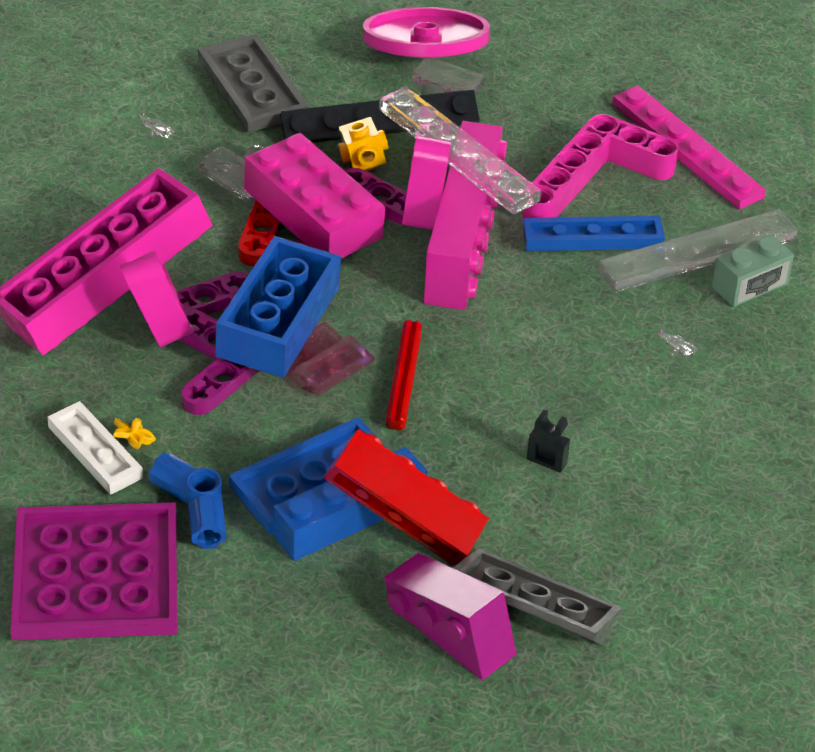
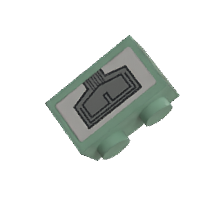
[712,234,794,307]

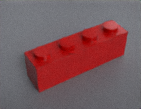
[324,429,489,566]

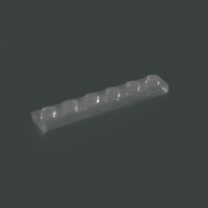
[379,86,541,215]
[598,209,798,292]

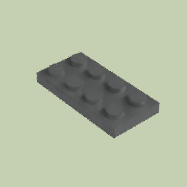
[198,34,309,132]

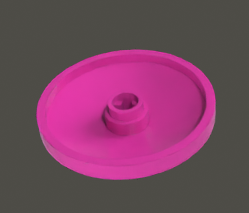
[363,7,490,59]

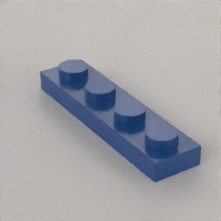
[522,216,665,251]

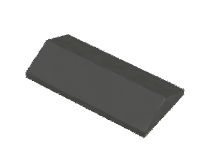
[453,548,622,645]

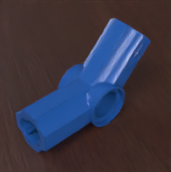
[149,452,226,549]

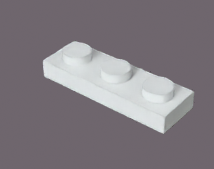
[48,401,143,495]

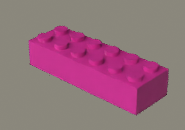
[424,121,507,310]
[0,168,213,356]

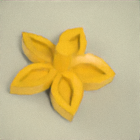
[113,418,156,450]

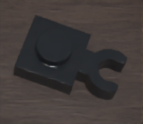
[527,409,570,473]

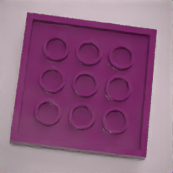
[11,502,178,640]

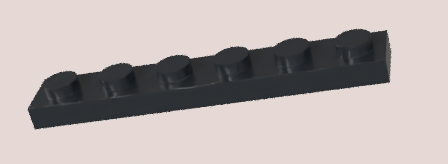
[280,89,480,143]

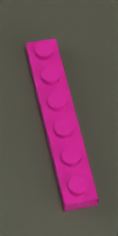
[612,85,766,209]

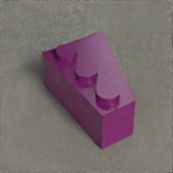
[384,552,517,681]

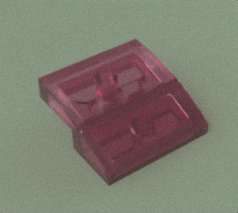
[285,321,375,396]

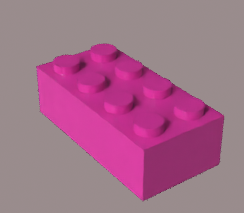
[244,133,385,258]

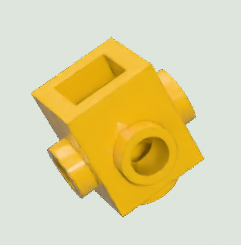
[338,117,389,171]

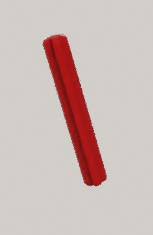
[385,320,422,430]

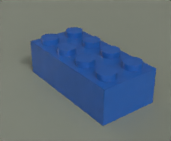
[215,236,341,378]

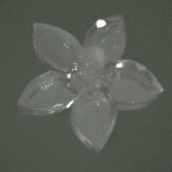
[138,113,176,139]
[658,329,699,358]

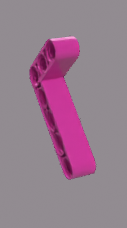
[522,114,678,219]
[402,123,453,230]
[120,251,194,348]

